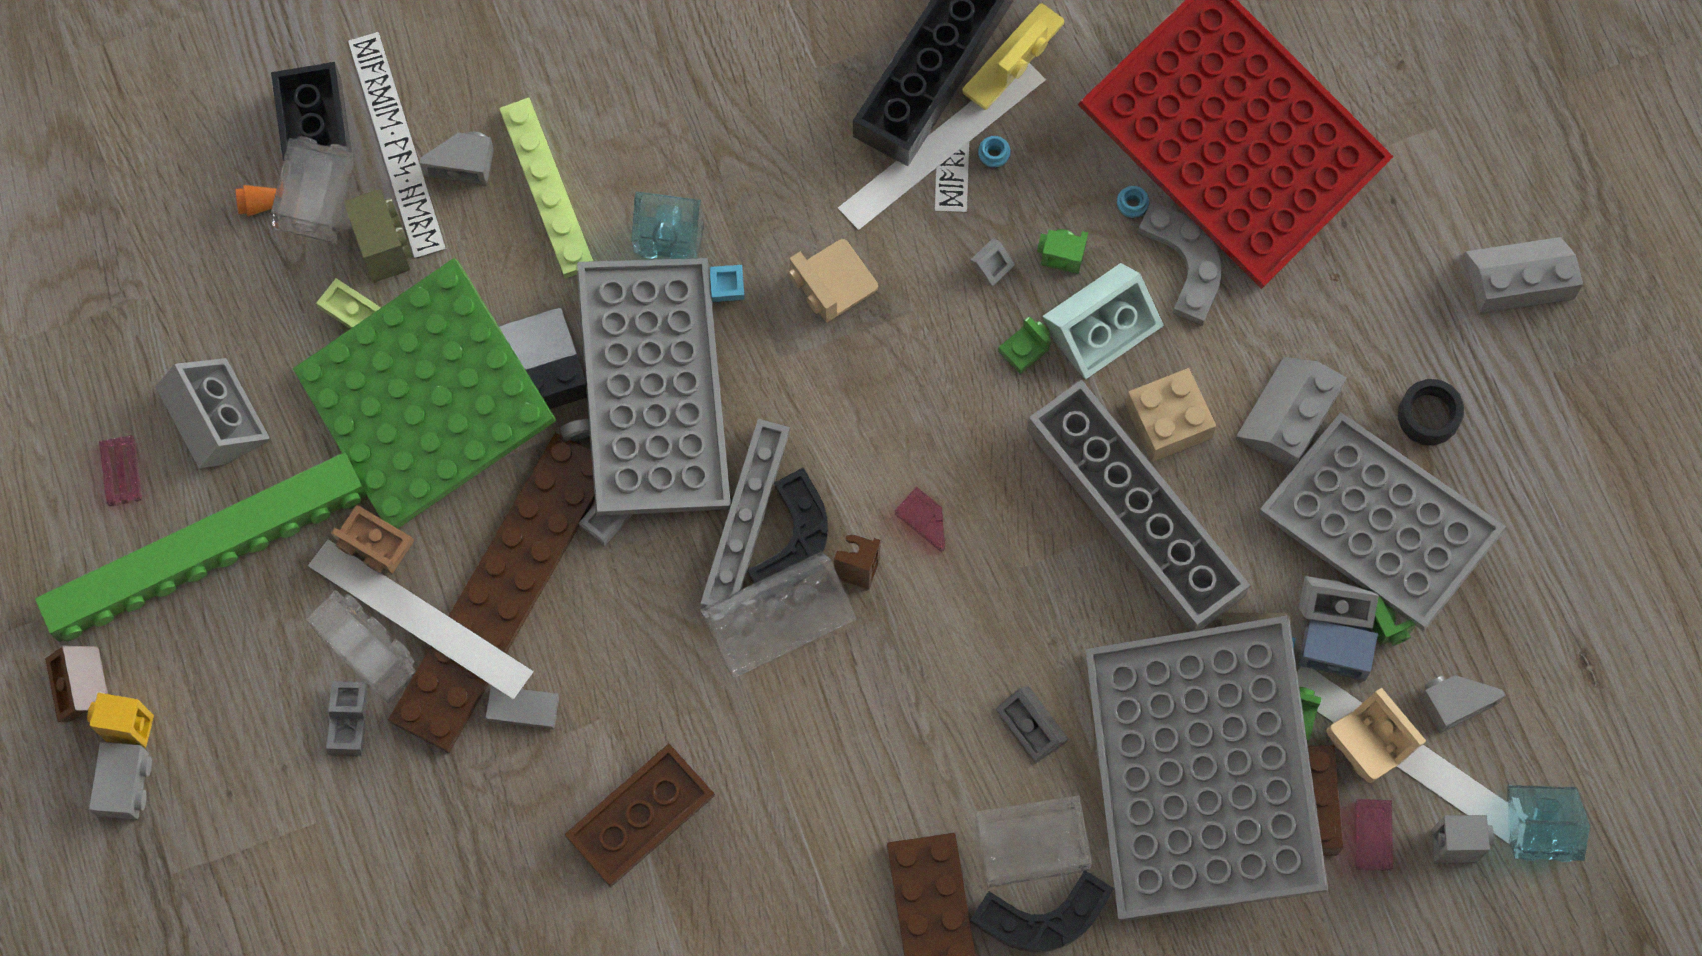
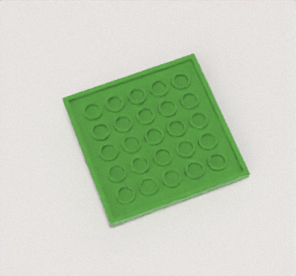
[293,258,556,529]

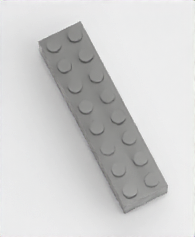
[1027,380,1250,632]

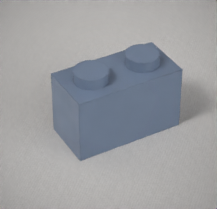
[1298,619,1378,681]

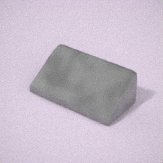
[995,686,1068,763]

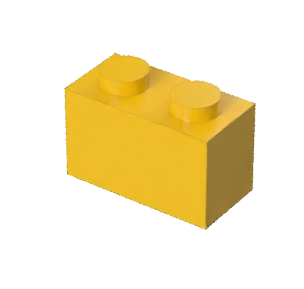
[87,693,154,748]

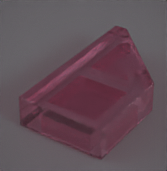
[895,487,945,552]

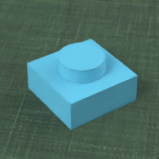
[710,265,745,302]

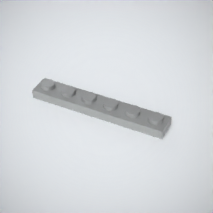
[700,419,790,616]

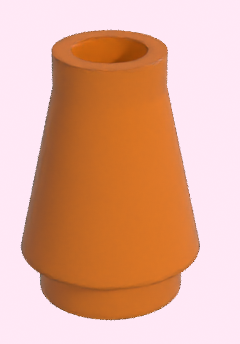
[235,185,284,217]

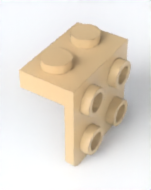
[788,239,878,323]
[1326,688,1426,783]

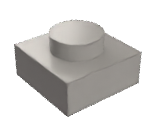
[970,239,1015,286]

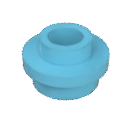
[978,136,1010,167]
[1117,186,1149,218]

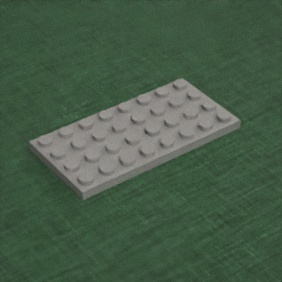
[576,258,731,516]

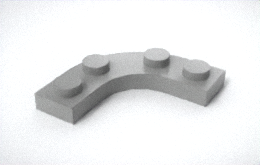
[1138,201,1221,326]

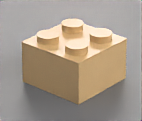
[1125,368,1216,462]

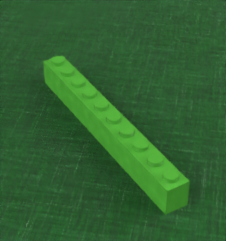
[35,452,367,642]

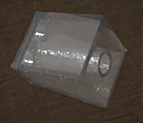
[271,136,354,244]

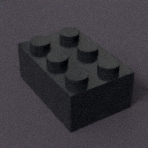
[271,62,354,175]

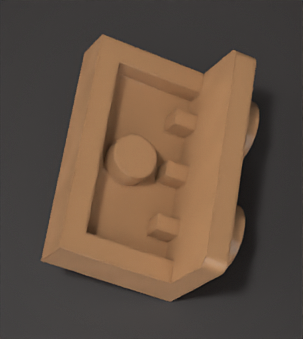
[331,505,414,574]

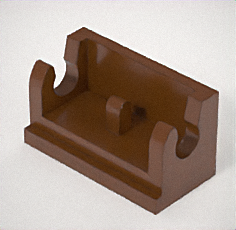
[834,535,881,589]

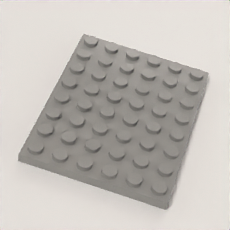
[1085,615,1329,921]

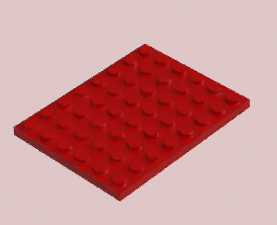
[1078,0,1394,289]

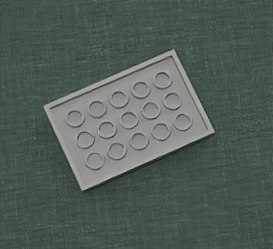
[1259,412,1506,631]

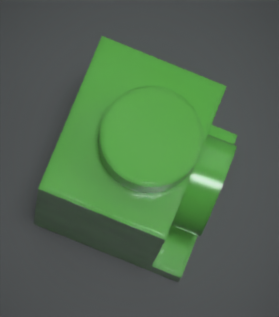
[1037,229,1088,274]

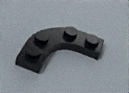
[747,468,828,602]
[970,870,1115,952]

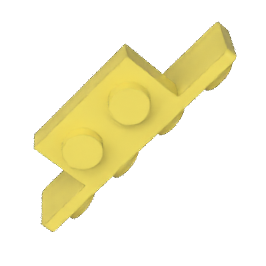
[963,3,1064,110]

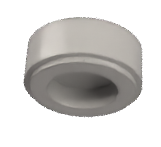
[560,419,590,442]

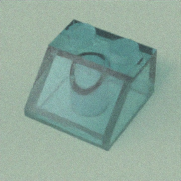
[632,191,704,259]
[1507,785,1590,862]

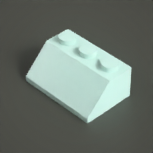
[1042,263,1164,379]

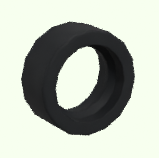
[1398,379,1464,445]

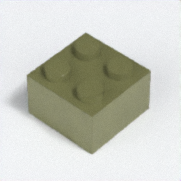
[343,188,413,283]

